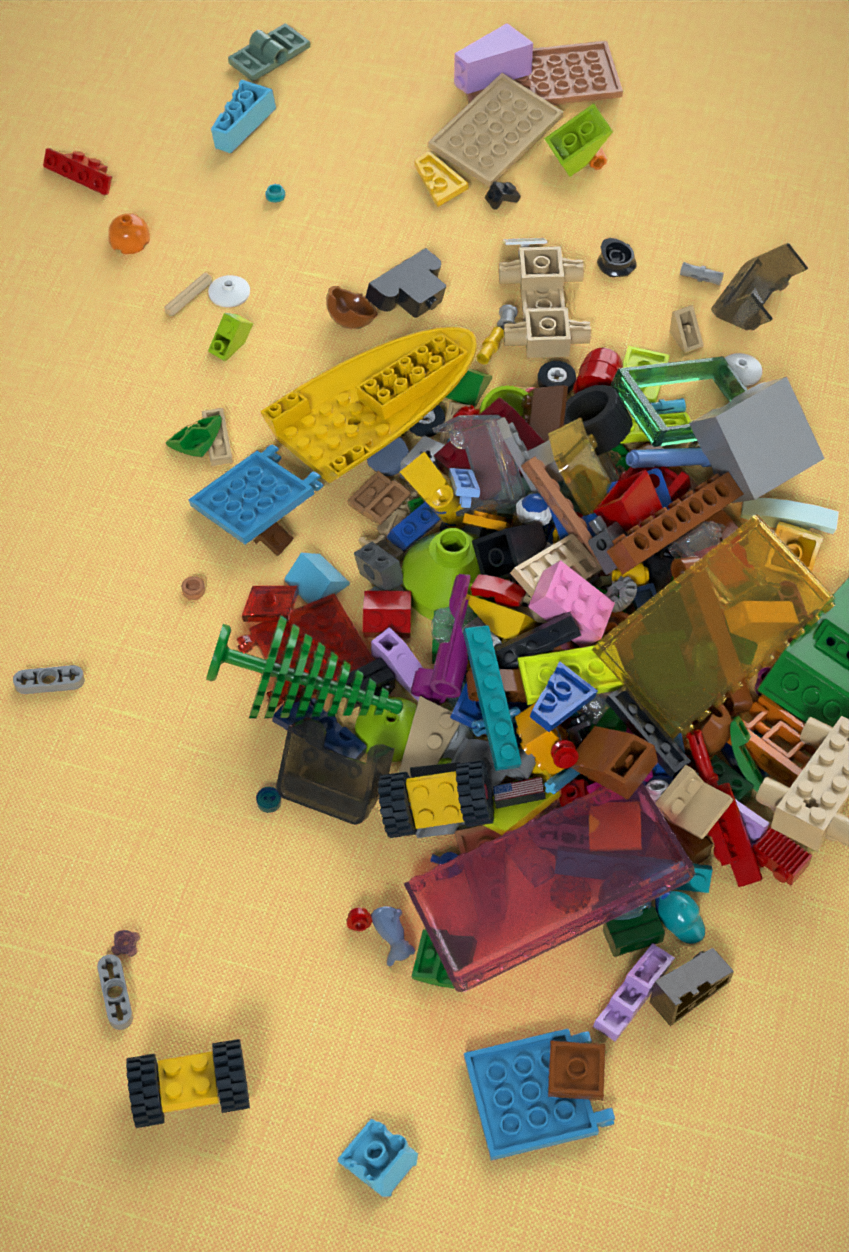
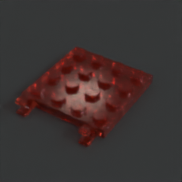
[237,593,374,707]

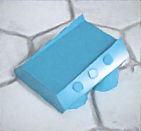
[338,1119,418,1197]

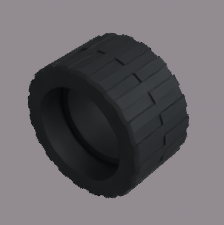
[563,385,633,456]

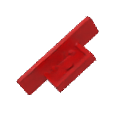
[43,148,112,195]
[707,783,763,887]

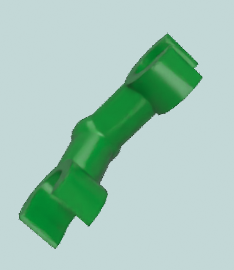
[611,443,631,471]

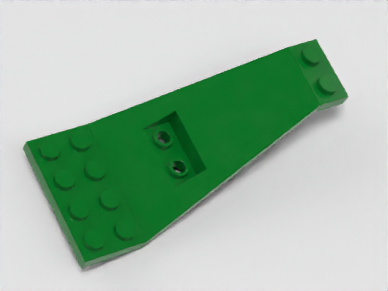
[757,577,849,727]

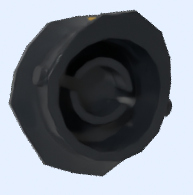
[597,238,637,277]

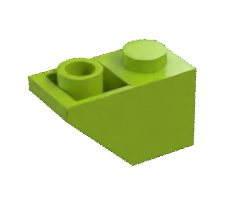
[208,313,254,361]

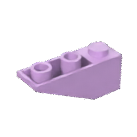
[371,628,423,701]

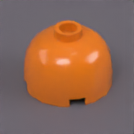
[108,213,150,254]

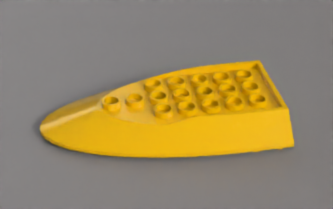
[260,327,477,484]

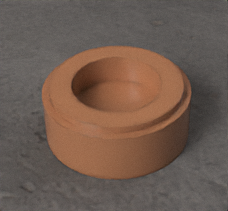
[181,576,205,600]

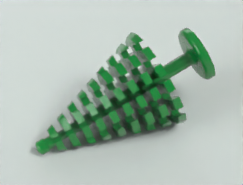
[206,615,403,719]

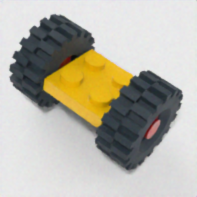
[378,760,494,838]
[126,1039,250,1128]

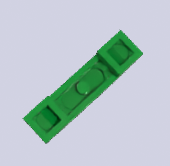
[730,715,764,792]

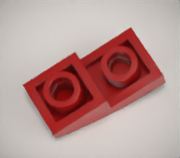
[470,574,526,607]

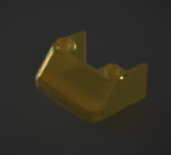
[548,418,612,516]

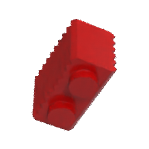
[752,826,812,886]

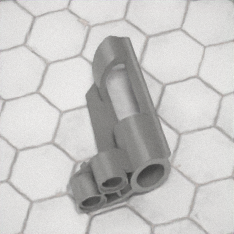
[415,738,536,838]

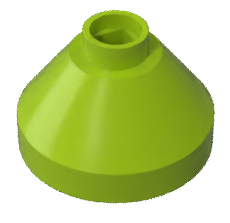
[402,528,481,620]

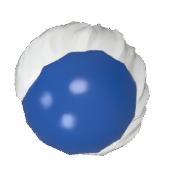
[516,493,552,526]

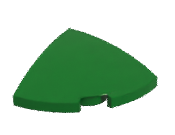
[165,415,222,457]

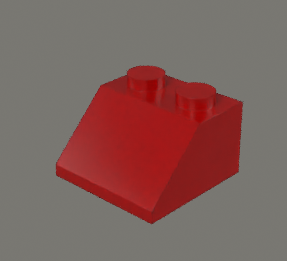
[363,591,411,638]

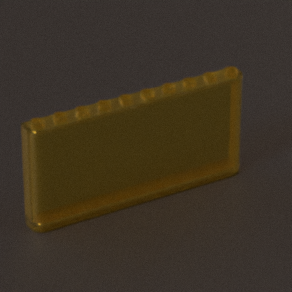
[592,514,836,739]

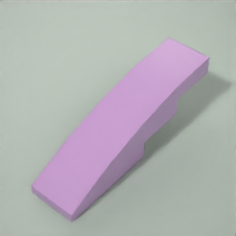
[593,944,675,1042]

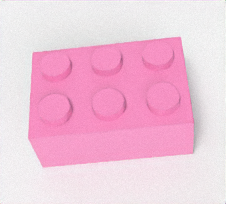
[528,560,615,648]

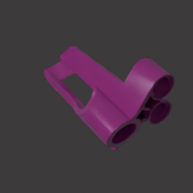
[410,574,470,705]

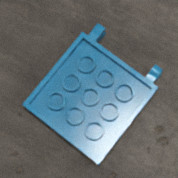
[188,444,323,545]
[464,1028,615,1161]

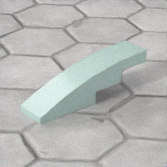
[740,498,839,534]

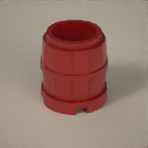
[573,347,623,394]

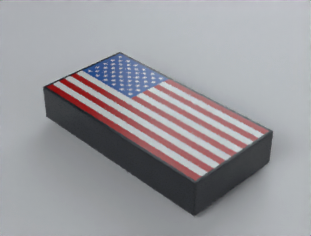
[493,777,546,809]

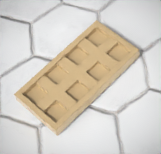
[510,533,602,598]

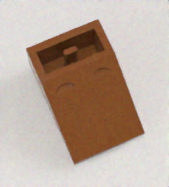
[570,726,658,800]

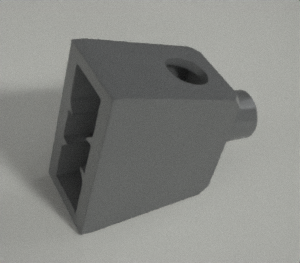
[588,516,628,575]

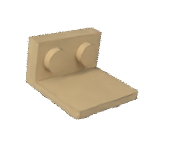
[654,765,733,839]

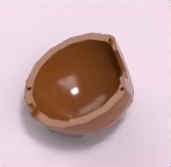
[326,286,378,329]
[683,701,732,757]

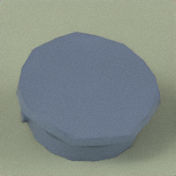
[367,437,409,476]

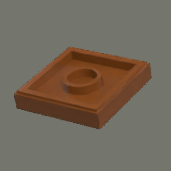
[548,1041,605,1101]

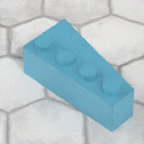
[211,79,276,153]

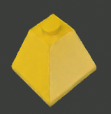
[764,521,823,582]

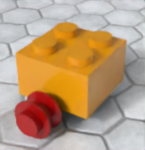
[515,703,578,776]

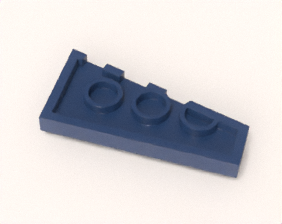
[272,685,367,768]

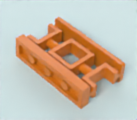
[727,695,817,788]

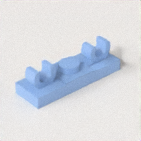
[449,468,480,508]

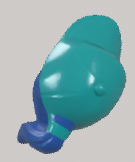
[645,883,705,944]

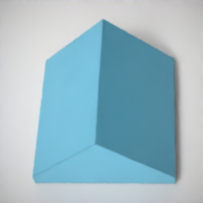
[284,553,350,610]

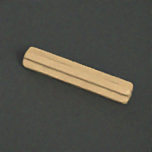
[164,272,212,316]

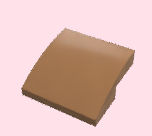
[348,471,411,525]

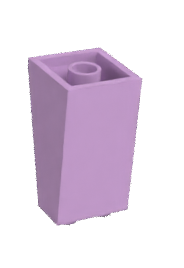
[454,23,533,94]

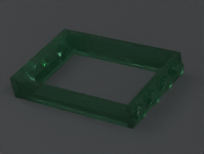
[610,356,748,447]

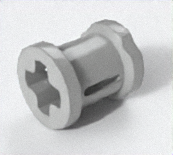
[497,304,518,330]

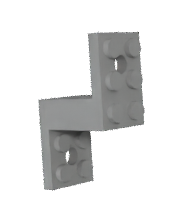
[497,417,608,501]

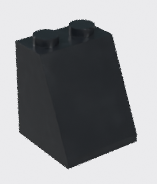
[472,522,547,580]

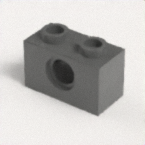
[354,542,403,591]

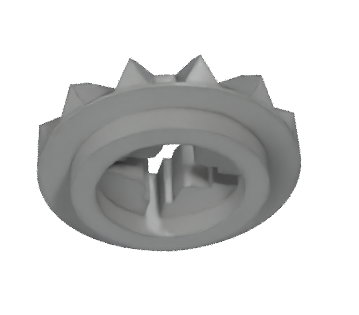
[604,576,637,612]

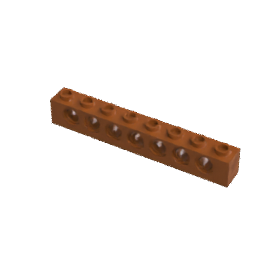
[606,472,744,575]

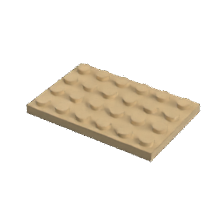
[428,73,563,187]

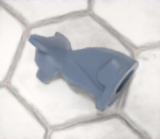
[371,906,415,967]

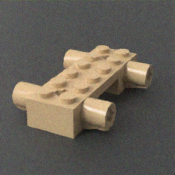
[499,246,591,358]
[756,716,849,851]

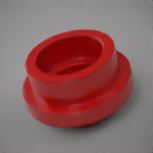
[346,907,372,931]

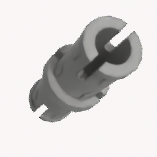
[680,262,724,286]

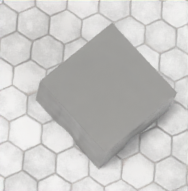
[689,377,825,503]

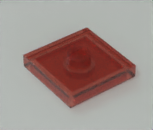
[242,586,299,622]

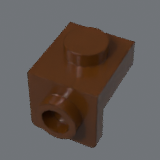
[253,522,294,556]

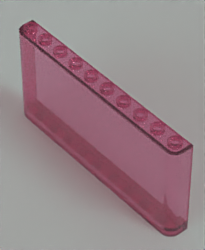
[404,783,695,992]

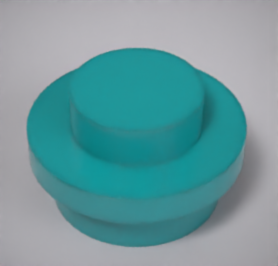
[265,184,286,203]

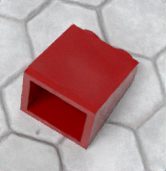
[593,470,663,532]

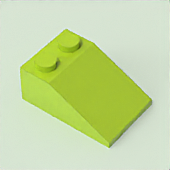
[544,103,613,177]

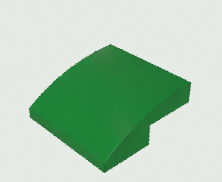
[411,929,478,990]

